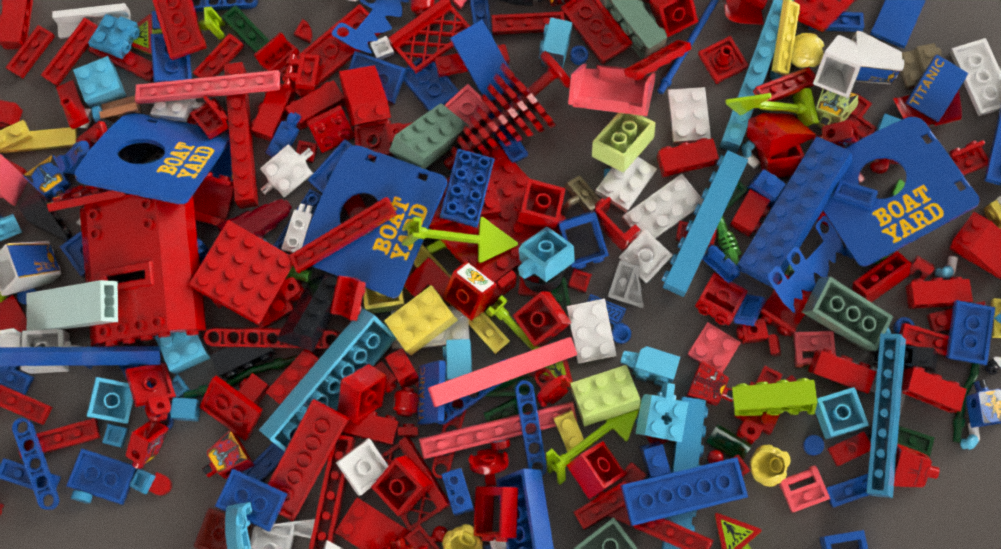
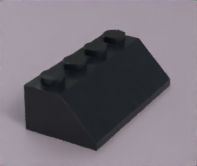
[277,274,338,351]

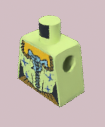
[816,88,858,128]

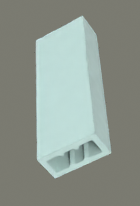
[26,280,118,331]

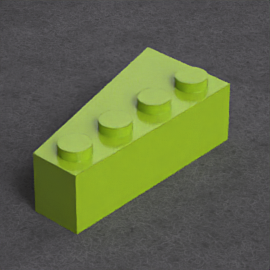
[732,378,817,416]

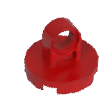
[535,368,572,407]
[468,448,509,487]

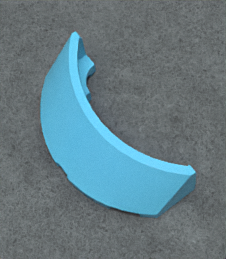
[225,502,252,549]

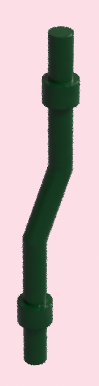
[183,355,298,399]
[952,363,980,443]

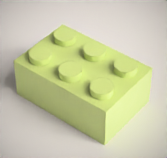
[592,113,656,173]
[570,365,640,427]

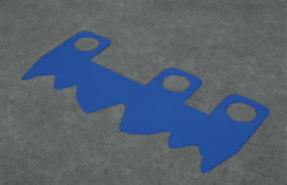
[332,0,409,53]
[768,216,846,313]

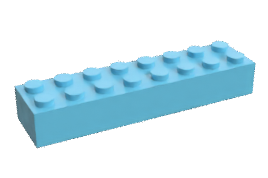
[259,308,397,452]

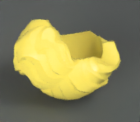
[791,33,824,68]
[749,445,791,487]
[442,524,483,549]

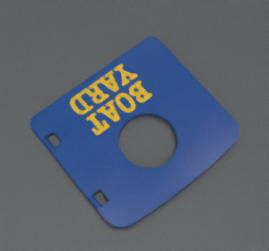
[75,113,230,204]
[823,117,979,267]
[302,145,447,298]

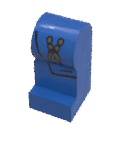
[56,141,90,174]

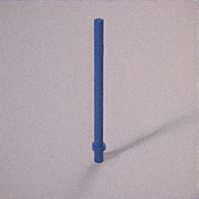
[657,0,719,94]

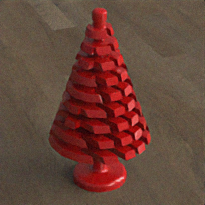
[444,51,571,170]

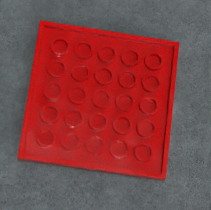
[429,143,567,283]

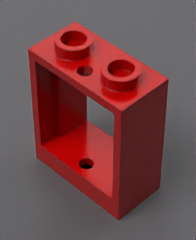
[474,486,518,542]

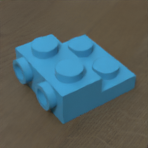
[88,14,140,59]

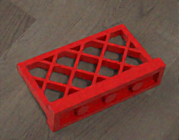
[388,0,470,74]
[381,437,451,532]

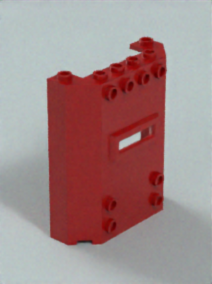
[80,194,206,347]

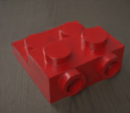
[695,272,748,326]

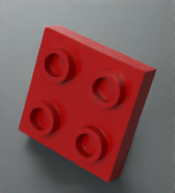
[698,36,749,84]
[307,105,354,153]

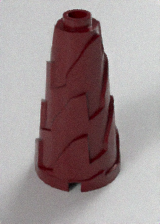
[217,199,292,239]

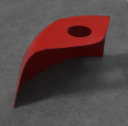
[723,0,764,25]
[893,90,962,128]

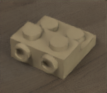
[900,43,942,89]

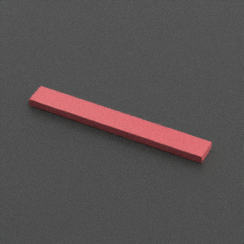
[135,70,280,104]
[428,337,577,407]
[419,401,577,459]

